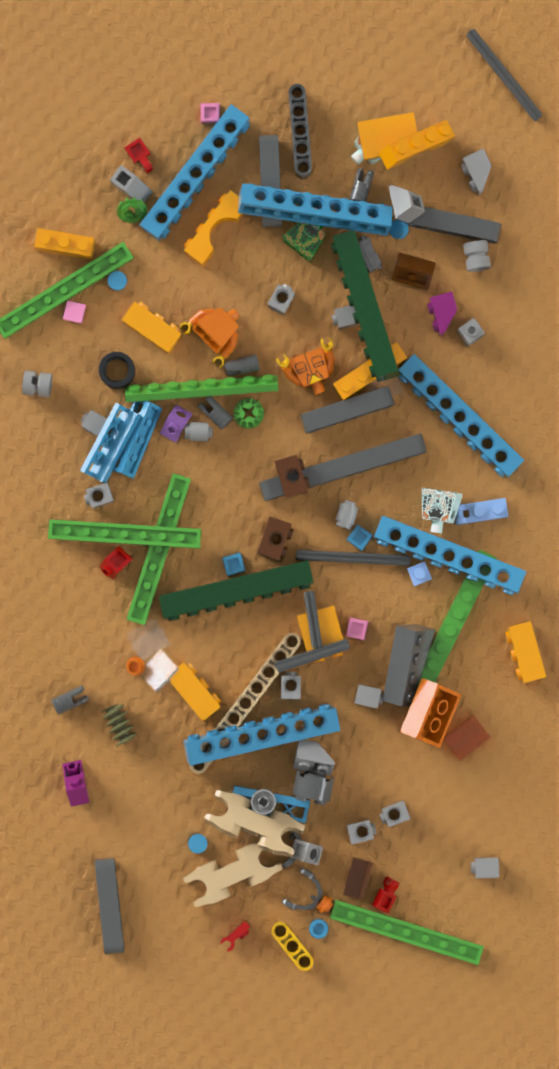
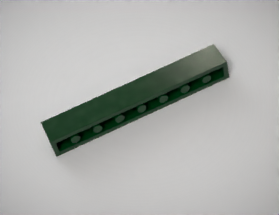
[331,230,400,382]
[158,560,314,622]

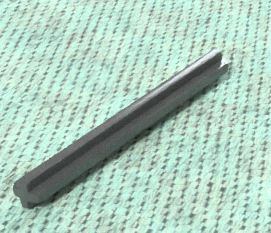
[466,29,543,122]
[296,550,410,566]

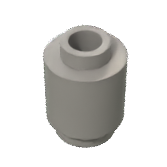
[185,422,213,442]
[335,500,359,530]

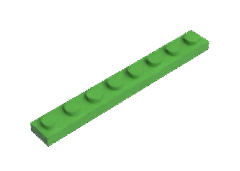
[0,242,134,339]
[125,374,279,402]
[126,473,191,625]
[48,519,202,549]
[417,550,497,688]
[330,900,484,965]

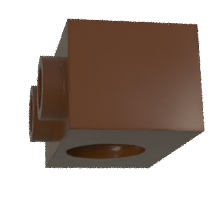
[275,455,310,499]
[257,517,294,561]

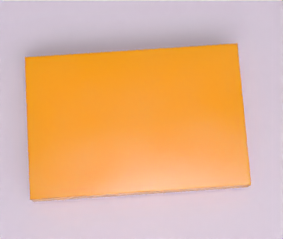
[357,112,417,160]

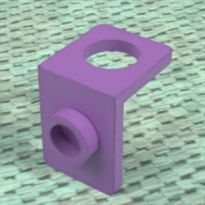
[160,405,192,442]

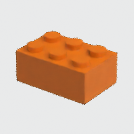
[400,678,461,748]

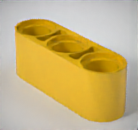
[272,921,313,971]

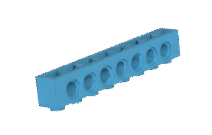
[139,104,250,241]
[238,184,393,236]
[398,354,524,478]
[374,515,527,596]
[183,704,340,766]

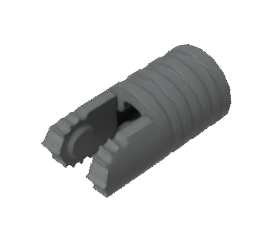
[349,168,374,201]
[224,354,260,376]
[198,396,233,430]
[51,685,90,715]

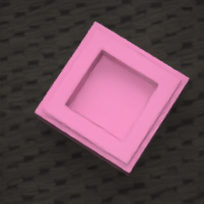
[201,103,220,124]
[63,301,86,324]
[346,618,368,640]

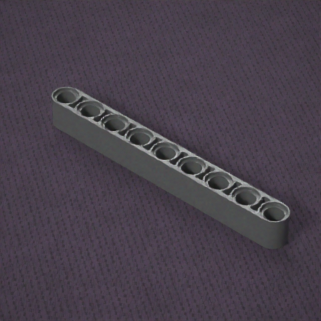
[259,434,427,501]

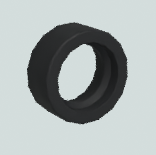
[99,352,135,389]

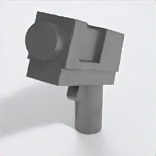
[359,235,382,273]

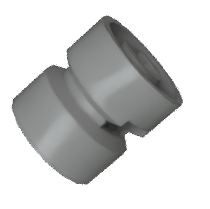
[463,240,491,272]
[22,370,53,398]
[251,789,276,815]

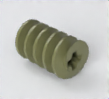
[100,704,137,747]

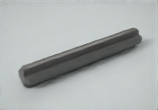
[275,639,350,672]

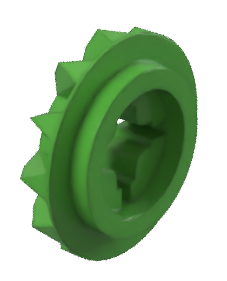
[117,197,147,223]
[234,398,264,429]

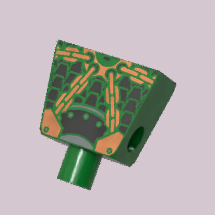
[282,222,326,263]

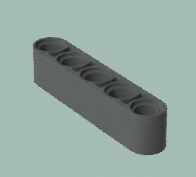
[288,83,312,179]
[259,135,282,227]
[407,207,501,244]
[300,386,395,434]
[95,858,125,955]

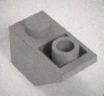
[460,149,492,196]
[110,165,153,203]
[389,185,425,223]
[293,740,335,776]

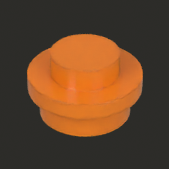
[126,656,145,676]
[316,895,333,914]

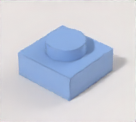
[407,561,432,586]

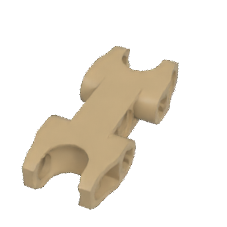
[204,790,305,858]
[183,843,283,908]

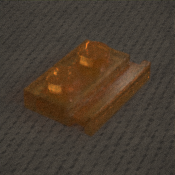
[443,715,490,761]

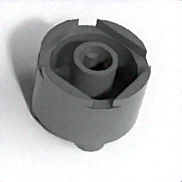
[292,770,335,805]

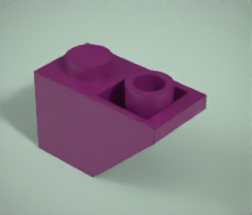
[427,292,457,337]
[62,760,90,807]

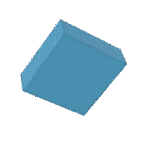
[346,524,373,551]
[222,553,246,577]

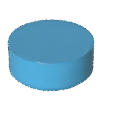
[390,220,409,239]
[108,271,127,291]
[188,834,208,853]
[309,919,328,939]

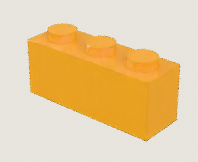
[34,228,95,260]
[122,301,182,355]
[505,621,546,683]
[166,662,221,722]

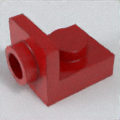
[99,546,132,580]

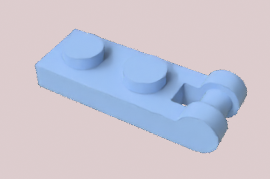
[455,498,509,525]

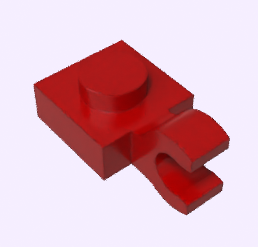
[124,138,153,174]
[371,876,399,913]
[220,920,250,952]

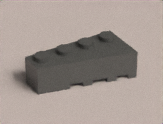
[383,624,435,707]

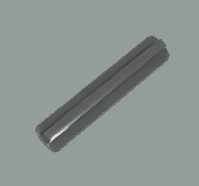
[304,591,322,648]

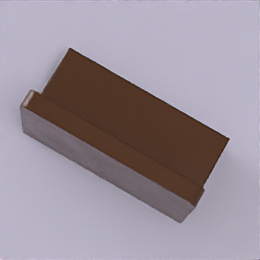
[392,253,436,290]
[343,857,373,901]

